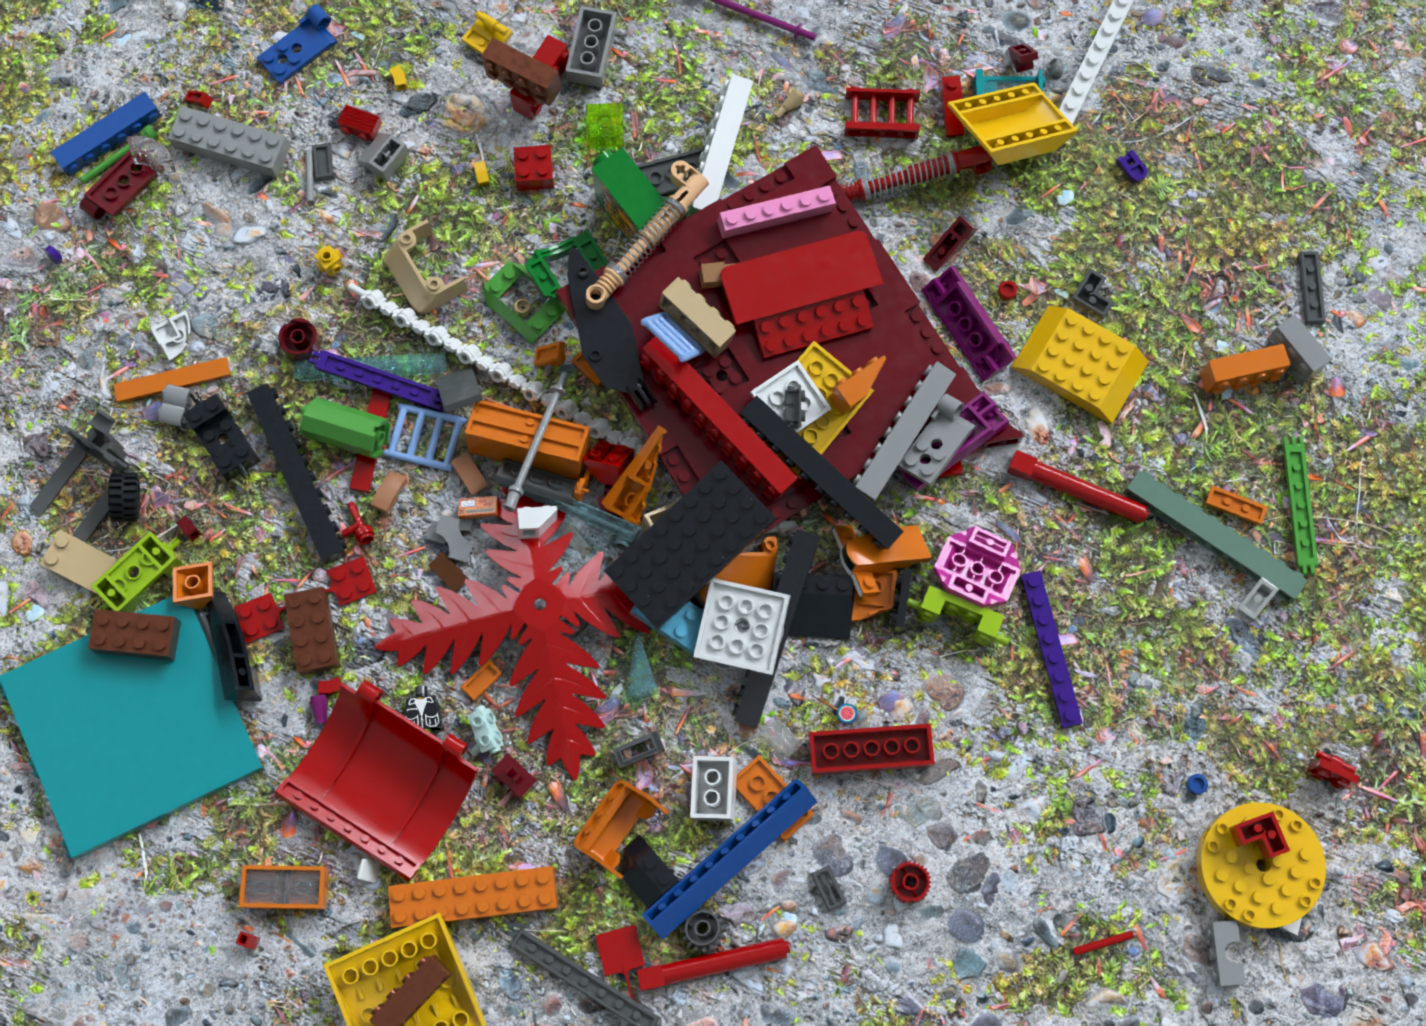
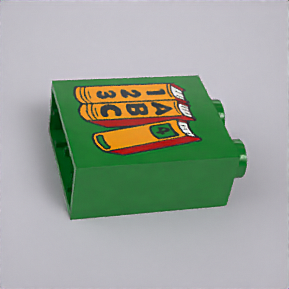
[591,147,677,244]

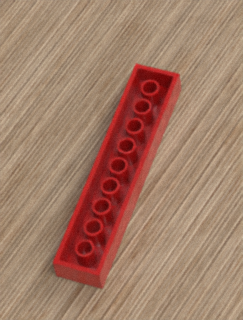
[639,336,798,503]

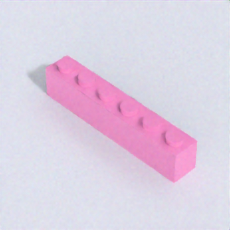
[717,186,836,239]

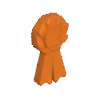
[573,468,593,502]

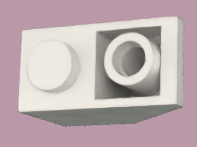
[517,505,557,539]

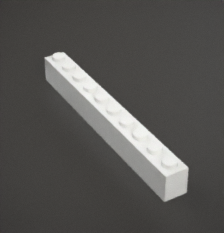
[1059,0,1135,125]

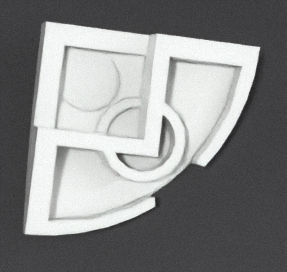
[150,310,190,361]

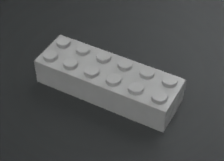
[168,106,290,178]

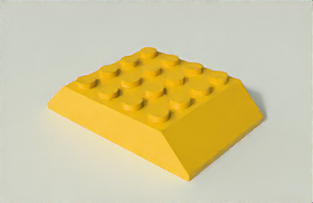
[947,82,1077,165]
[1011,306,1149,425]

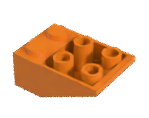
[828,355,886,416]

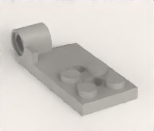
[898,394,975,487]

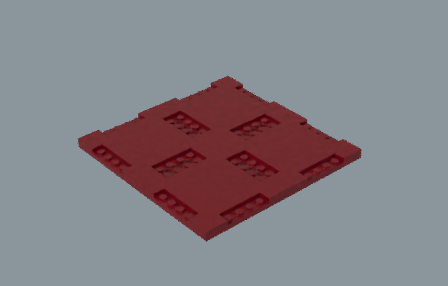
[555,145,980,537]

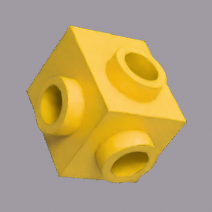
[314,245,345,278]

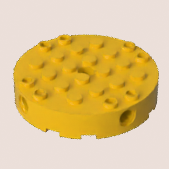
[1196,802,1326,929]

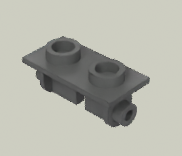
[785,384,805,427]

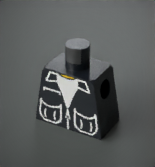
[404,685,445,731]

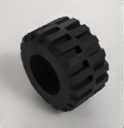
[108,473,140,522]

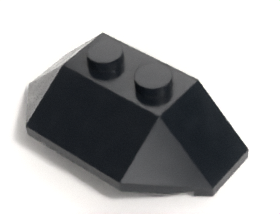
[621,835,679,909]

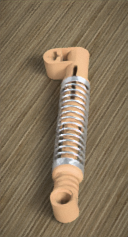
[586,160,709,310]

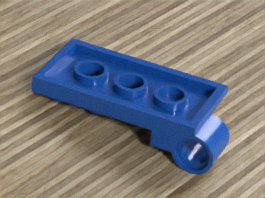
[257,4,338,85]

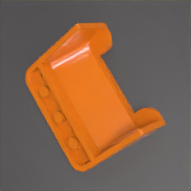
[699,536,778,603]

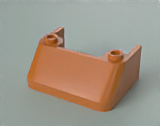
[574,780,669,879]

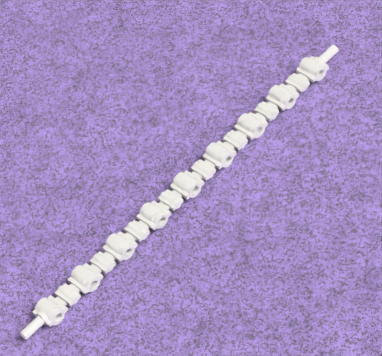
[347,283,659,462]

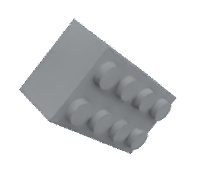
[565,6,618,88]

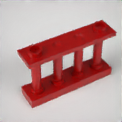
[844,86,920,139]

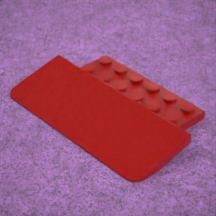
[720,231,884,358]

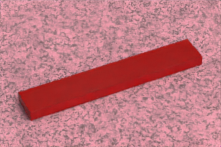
[350,389,392,493]

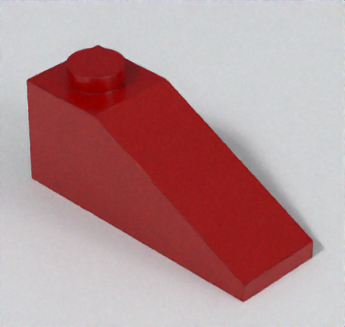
[939,75,964,137]

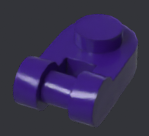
[1115,150,1148,183]

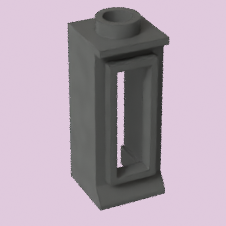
[611,730,665,770]

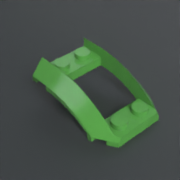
[482,262,565,345]

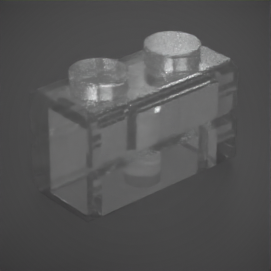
[757,715,803,762]

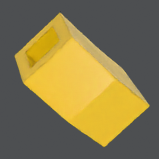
[389,65,408,91]
[473,160,490,187]

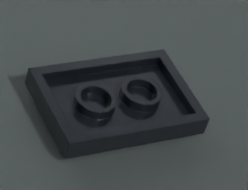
[890,568,912,636]

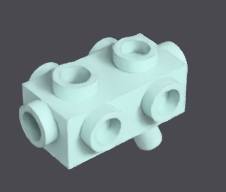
[467,705,504,756]

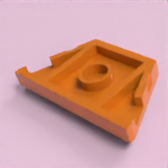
[851,568,897,622]

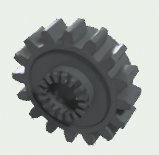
[681,907,727,954]

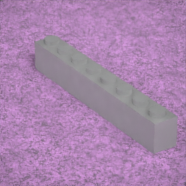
[852,361,956,502]

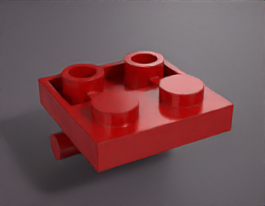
[1307,750,1360,790]

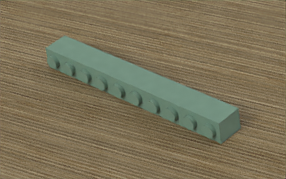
[1123,470,1308,603]

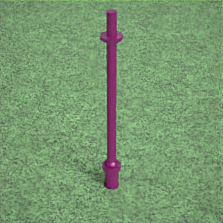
[698,0,817,41]

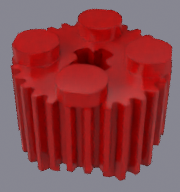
[888,861,931,904]

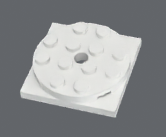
[693,578,791,675]

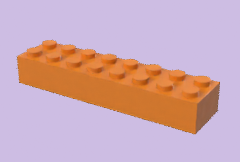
[388,866,559,929]

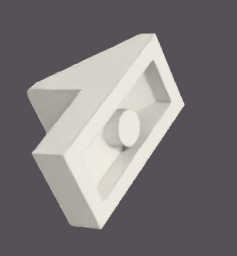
[1238,577,1279,619]

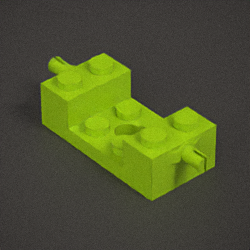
[91,531,183,612]
[907,585,1010,646]

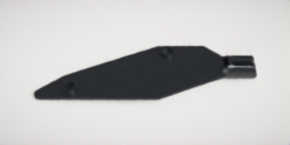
[567,247,658,412]

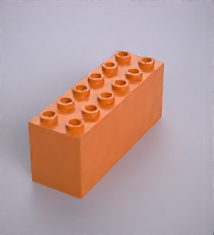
[465,400,591,481]

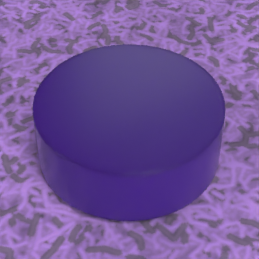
[44,246,63,264]

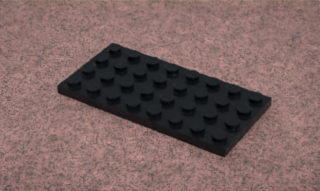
[604,460,777,630]

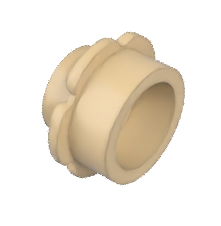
[514,299,533,317]

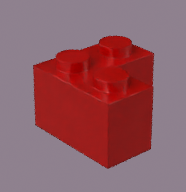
[1229,811,1290,860]

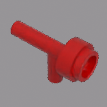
[341,502,375,545]

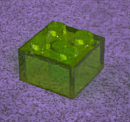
[586,103,624,148]

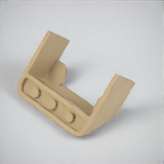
[385,219,468,315]

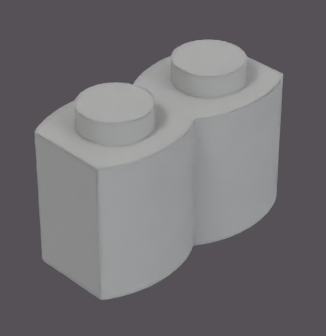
[157,384,194,428]

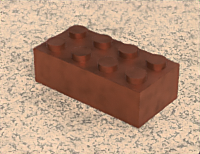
[481,38,561,106]
[284,587,341,675]
[88,609,181,661]
[369,955,453,1026]

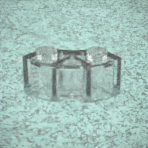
[127,136,176,176]

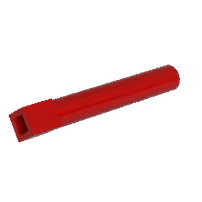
[1007,450,1149,524]
[636,937,791,991]

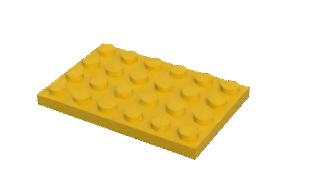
[749,341,874,479]

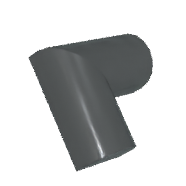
[1071,268,1114,319]

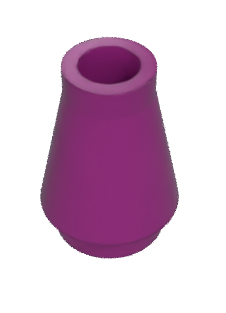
[309,694,329,724]

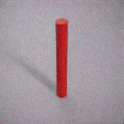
[1072,930,1134,956]

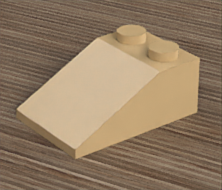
[39,530,118,595]

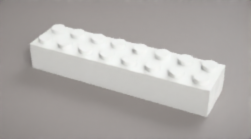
[684,74,753,219]

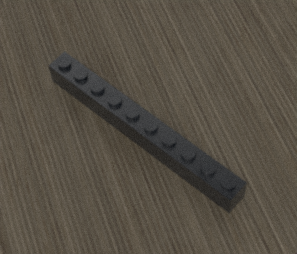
[246,383,348,565]
[738,395,904,550]
[732,529,820,728]

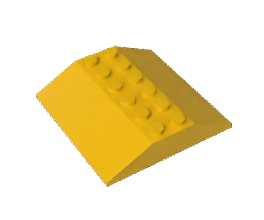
[323,913,487,1026]

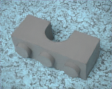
[1206,920,1246,987]

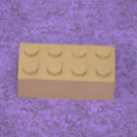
[658,277,736,358]

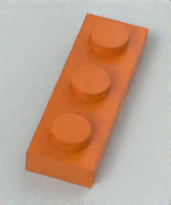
[1204,485,1268,526]

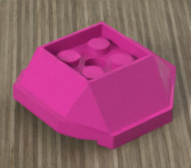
[933,526,1021,608]

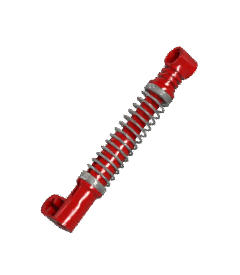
[840,145,992,203]

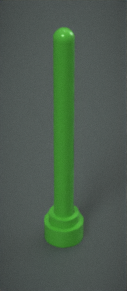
[80,125,158,184]

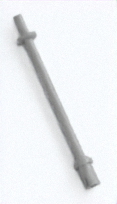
[502,372,569,512]

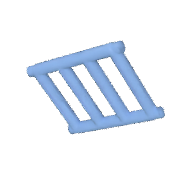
[641,312,705,362]
[383,403,467,471]

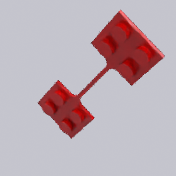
[234,556,377,643]
[595,924,645,1000]

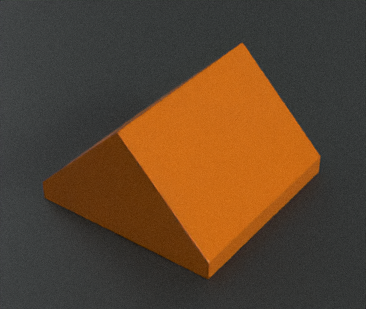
[173,561,213,610]

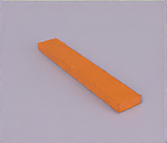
[113,357,231,403]

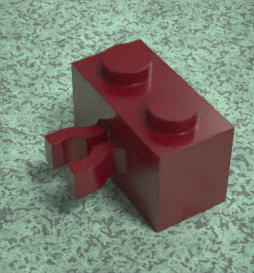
[491,753,539,800]

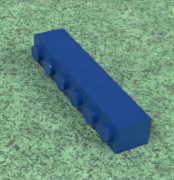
[51,92,162,176]

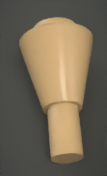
[774,89,805,119]

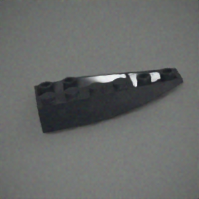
[207,591,262,702]

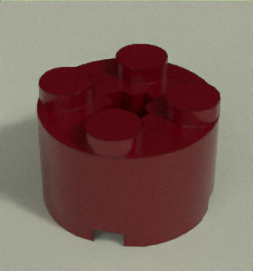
[278,318,321,362]

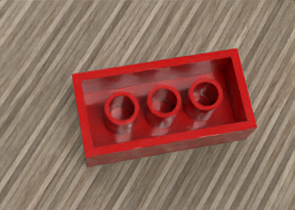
[510,35,569,120]

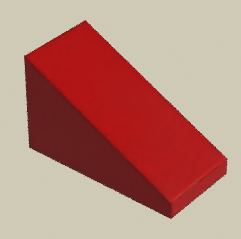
[184,90,213,109]

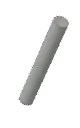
[305,149,314,204]

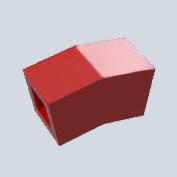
[318,677,342,695]
[236,931,260,950]

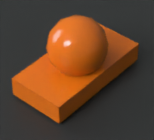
[534,341,566,368]

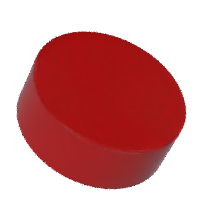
[998,281,1017,301]

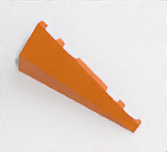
[601,425,667,526]

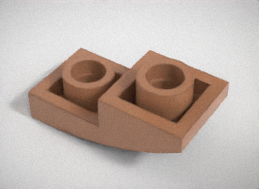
[450,452,488,495]
[370,470,408,513]

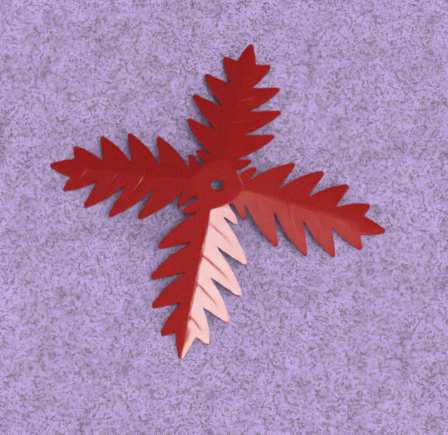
[375,474,697,781]

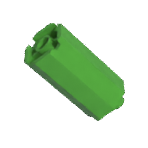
[299,397,391,459]

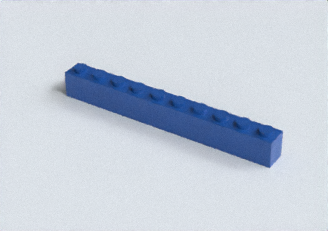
[642,778,817,940]

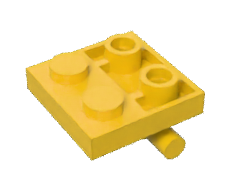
[461,11,513,55]

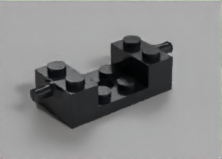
[183,392,261,482]

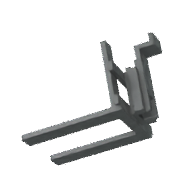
[29,408,139,543]

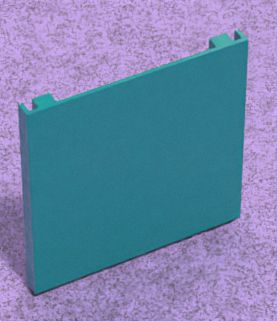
[0,596,265,859]

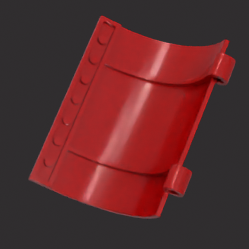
[275,680,479,882]

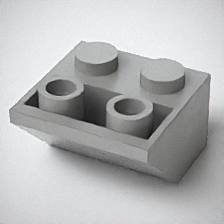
[357,133,409,182]

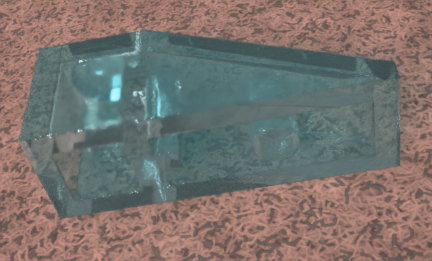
[627,634,659,701]

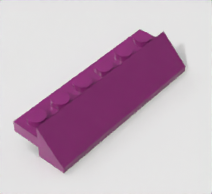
[921,266,1017,381]
[896,391,1009,492]

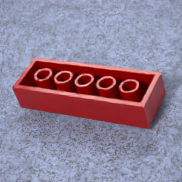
[808,723,935,776]

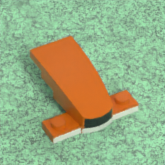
[832,525,932,597]

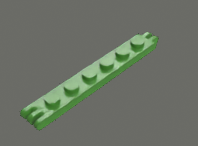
[1282,436,1318,576]

